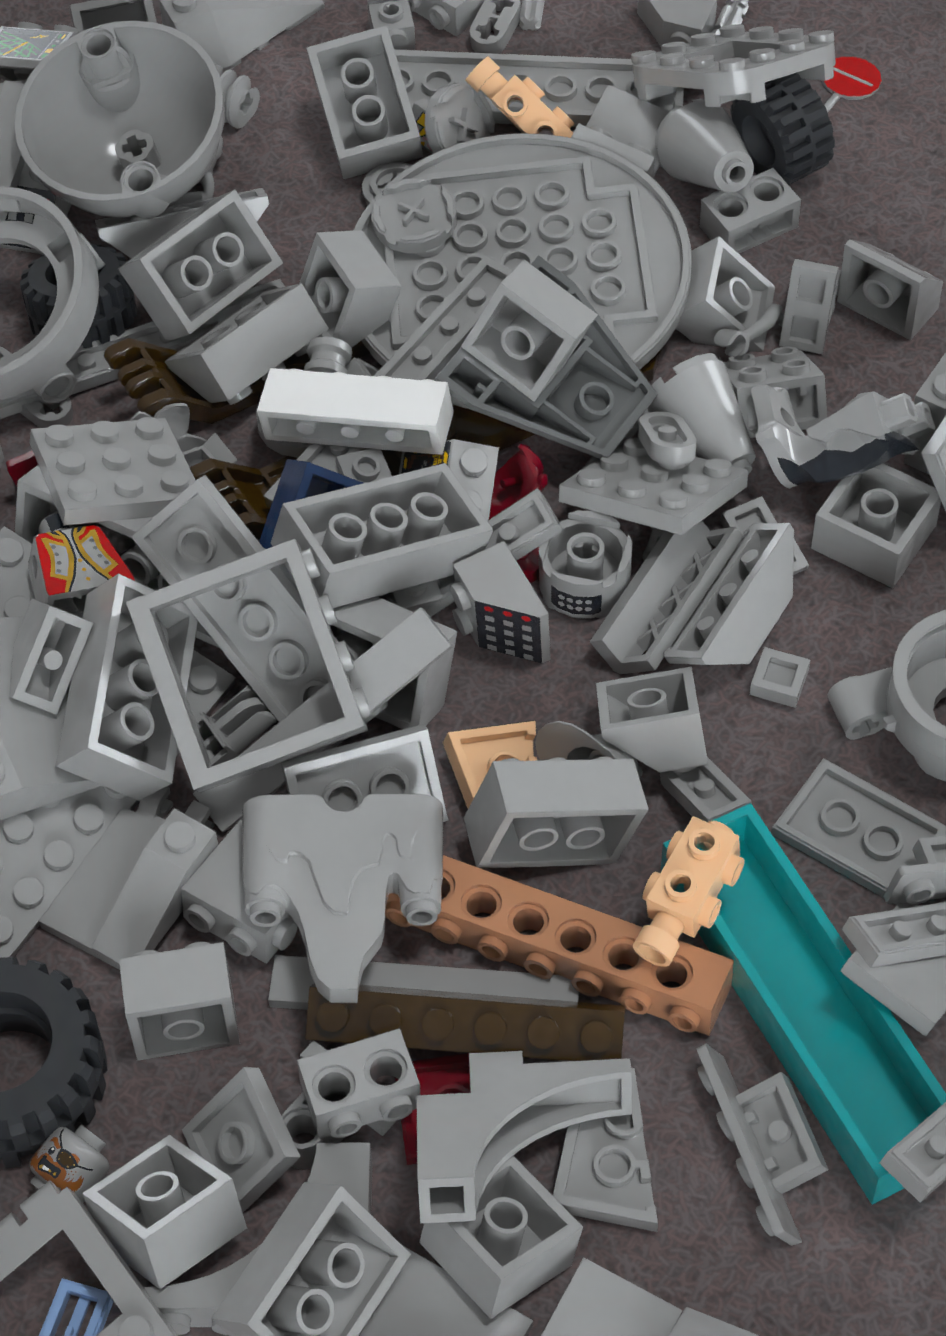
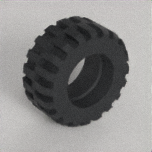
[0,957,108,1168]

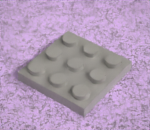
[30,417,196,525]
[559,438,748,535]

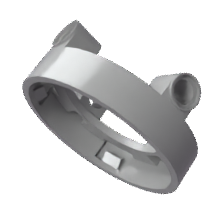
[0,186,105,404]

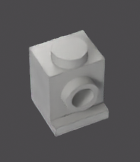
[367,0,415,50]

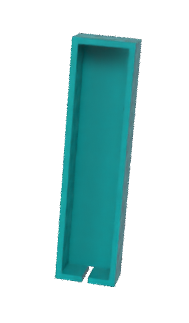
[661,803,946,1205]

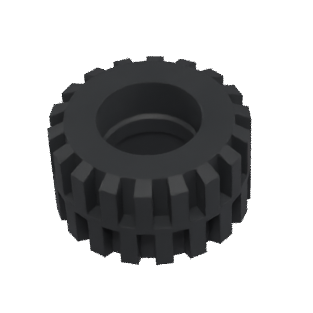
[730,73,835,185]
[20,244,137,349]

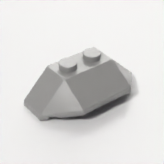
[95,188,269,258]
[664,523,794,665]

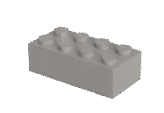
[271,463,493,608]
[56,573,198,801]

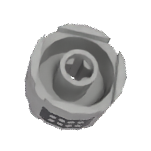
[539,510,632,618]

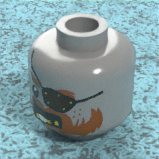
[29,1125,109,1203]

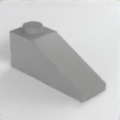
[91,808,218,968]

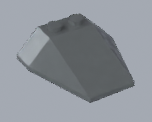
[434,255,658,459]

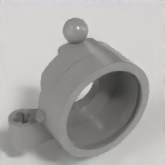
[827,610,946,782]

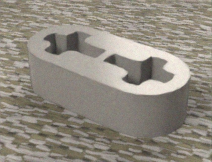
[469,0,521,54]

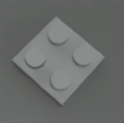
[182,1067,300,1213]

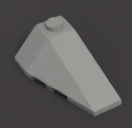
[159,0,325,72]

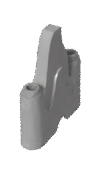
[242,794,443,1003]

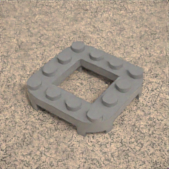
[631,24,836,107]

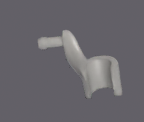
[714,304,784,357]

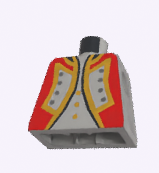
[28,513,135,618]

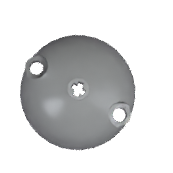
[14,20,225,218]

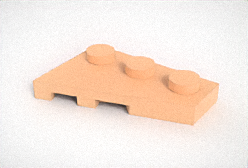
[443,721,537,809]

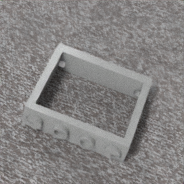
[126,539,372,793]

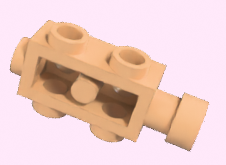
[465,56,575,138]
[633,816,745,967]

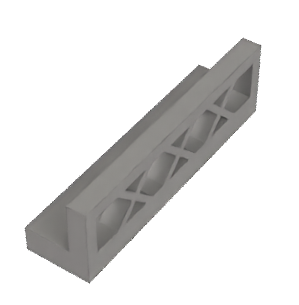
[590,521,744,674]

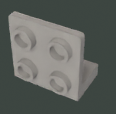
[571,85,670,178]
[724,347,827,438]

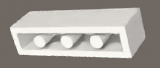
[257,368,454,455]

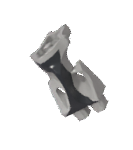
[750,385,935,489]

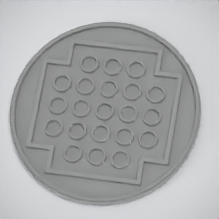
[354,133,692,409]

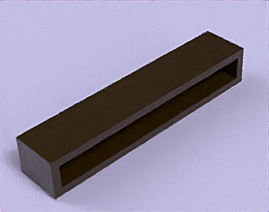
[305,983,625,1061]

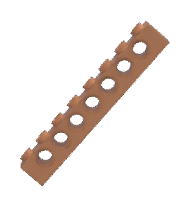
[385,855,734,1036]

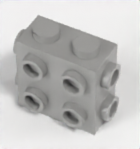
[181,819,298,964]

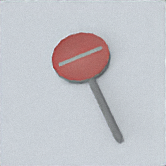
[821,57,882,112]

